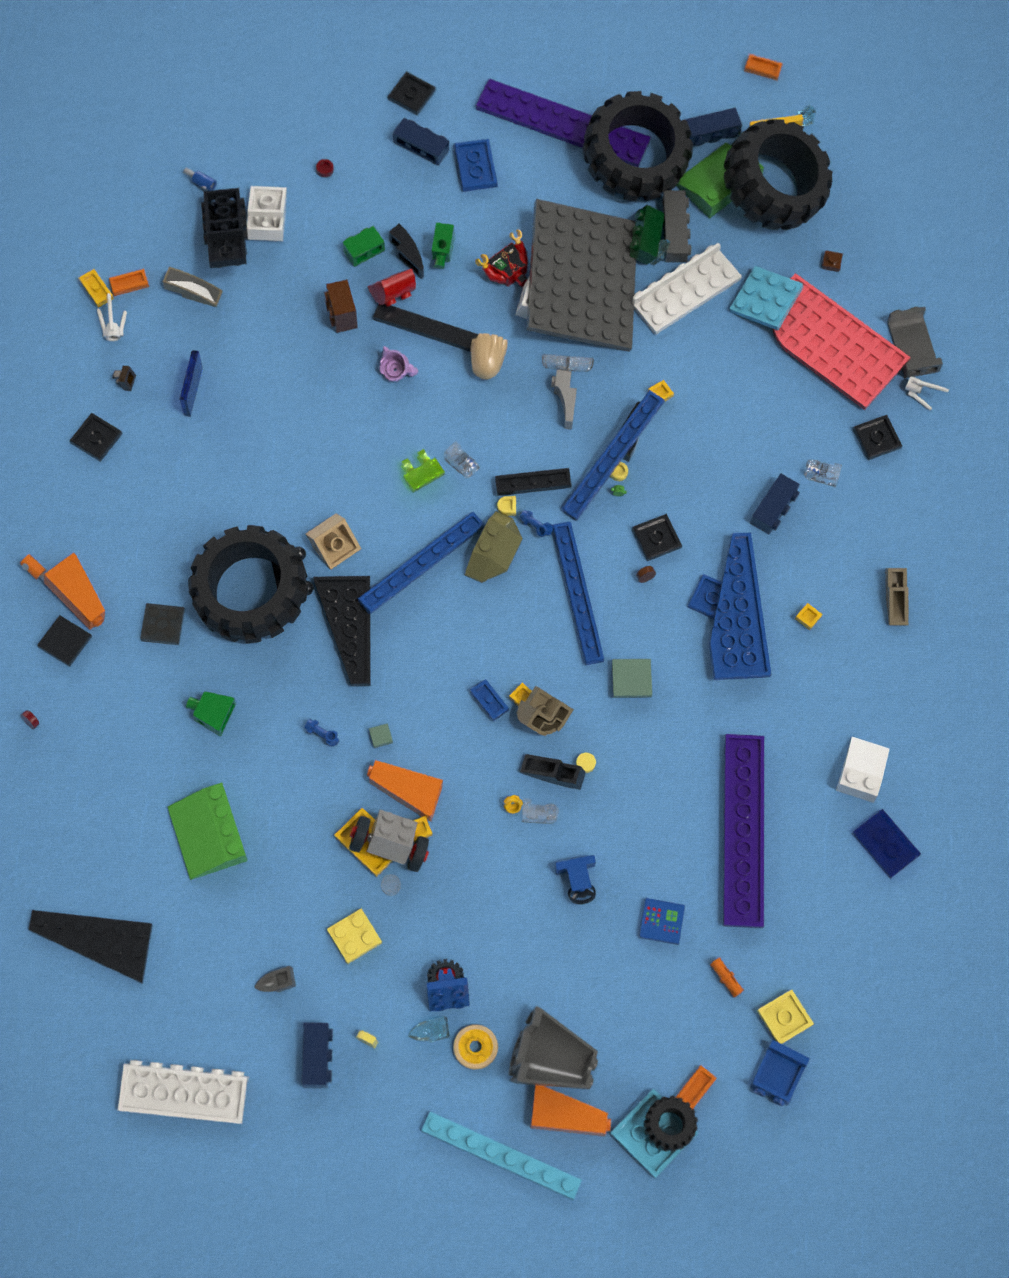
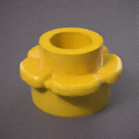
[504,795,523,814]

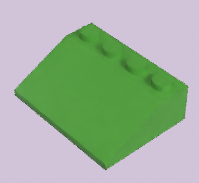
[677,143,764,219]
[168,783,248,880]

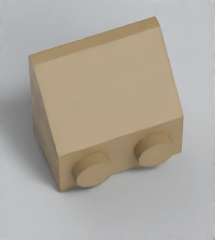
[306,513,361,570]

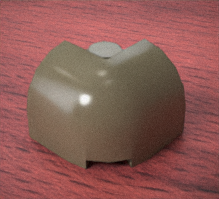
[517,686,574,736]

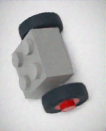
[349,810,429,872]

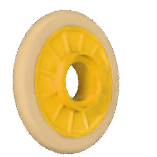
[453,1025,498,1069]

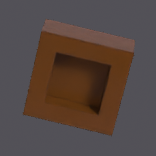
[822,250,843,272]

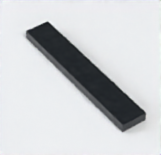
[373,304,478,352]

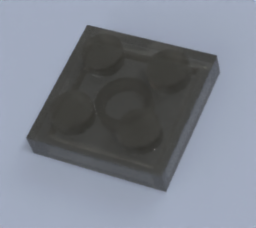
[140,603,185,645]

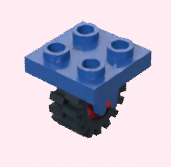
[426,959,470,1012]

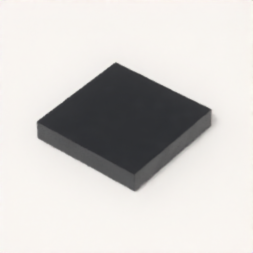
[388,71,436,115]
[69,413,122,462]
[853,415,903,460]
[632,514,682,561]
[37,615,92,667]

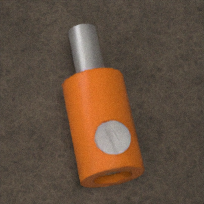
[20,554,46,581]

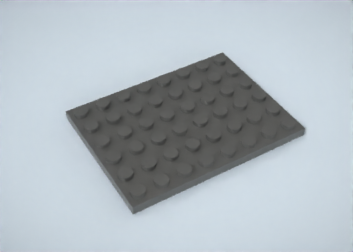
[526,199,636,352]

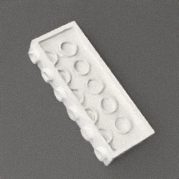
[632,243,742,335]
[118,1060,249,1124]

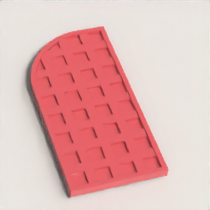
[772,273,910,410]

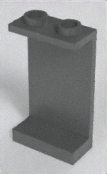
[887,307,943,379]

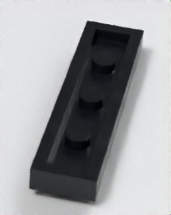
[495,468,572,496]

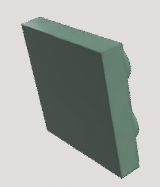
[612,659,652,698]

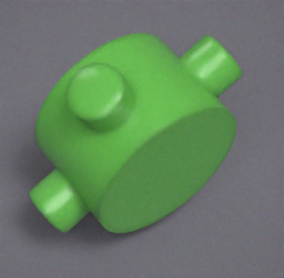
[611,485,627,496]

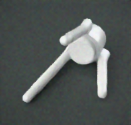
[97,293,127,341]
[905,376,949,410]

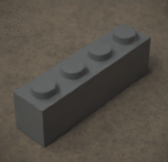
[662,191,691,262]

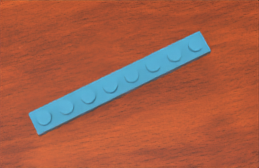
[422,1112,582,1200]

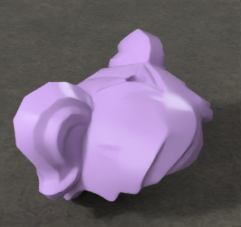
[379,346,418,382]

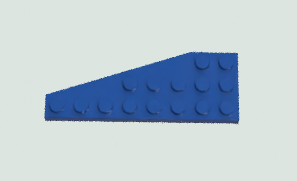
[709,532,772,680]

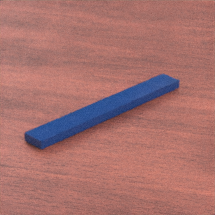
[562,390,665,520]
[358,512,485,614]
[552,521,605,665]

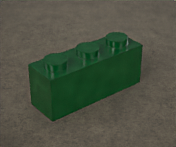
[630,204,665,265]

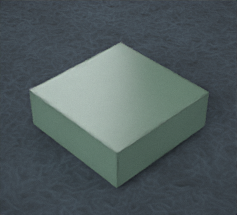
[369,723,393,748]

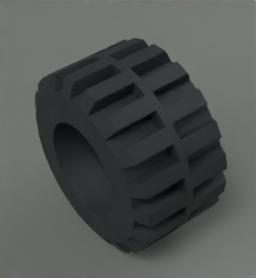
[644,1096,698,1152]

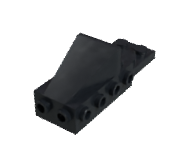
[201,188,248,268]

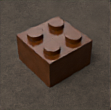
[324,279,358,333]

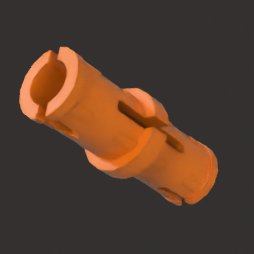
[710,957,744,998]

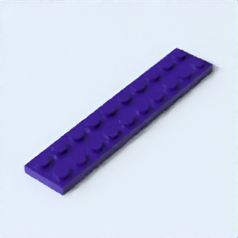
[476,78,651,167]
[723,734,764,928]

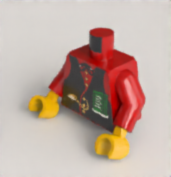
[475,229,529,287]

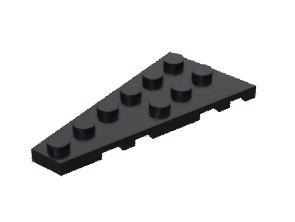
[313,576,371,686]
[29,910,153,984]

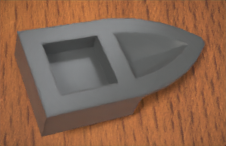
[255,966,296,992]

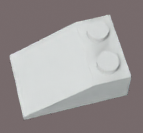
[836,737,889,803]

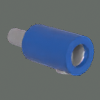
[183,168,217,191]

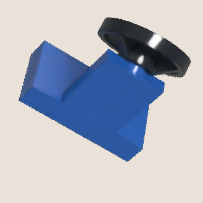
[555,855,596,905]

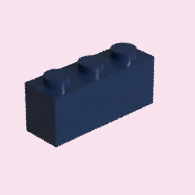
[686,107,742,146]
[393,118,449,166]
[750,473,800,534]
[302,1023,333,1088]

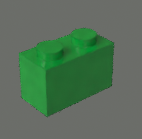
[343,226,385,267]

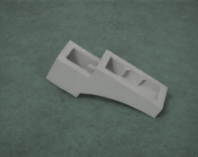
[551,370,577,430]

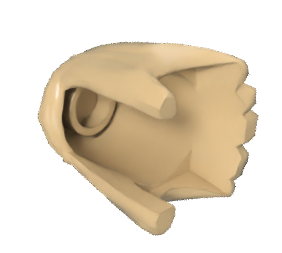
[470,333,508,380]

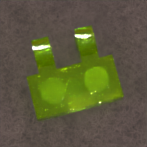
[401,449,445,493]

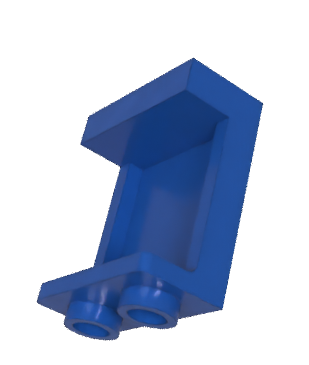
[750,1040,810,1106]

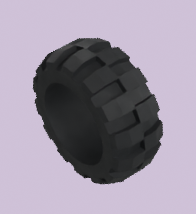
[582,91,693,201]
[724,119,832,230]
[188,525,308,644]

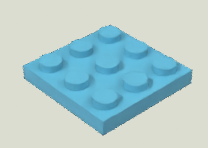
[730,266,804,330]
[610,1089,698,1178]

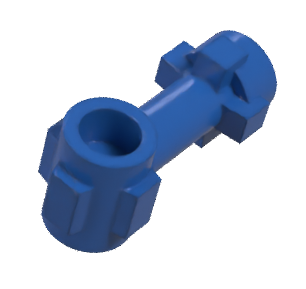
[519,510,553,537]
[304,719,339,746]

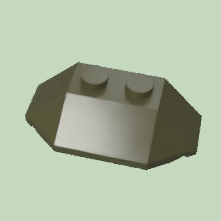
[465,511,523,583]

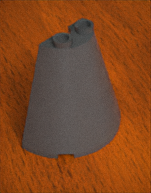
[509,1006,598,1089]

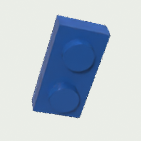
[470,679,509,722]

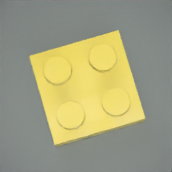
[327,908,382,964]
[757,989,814,1044]

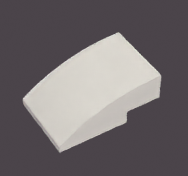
[247,186,287,241]

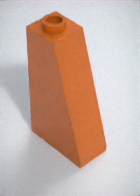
[44,553,105,630]
[367,760,443,822]
[531,1085,611,1137]

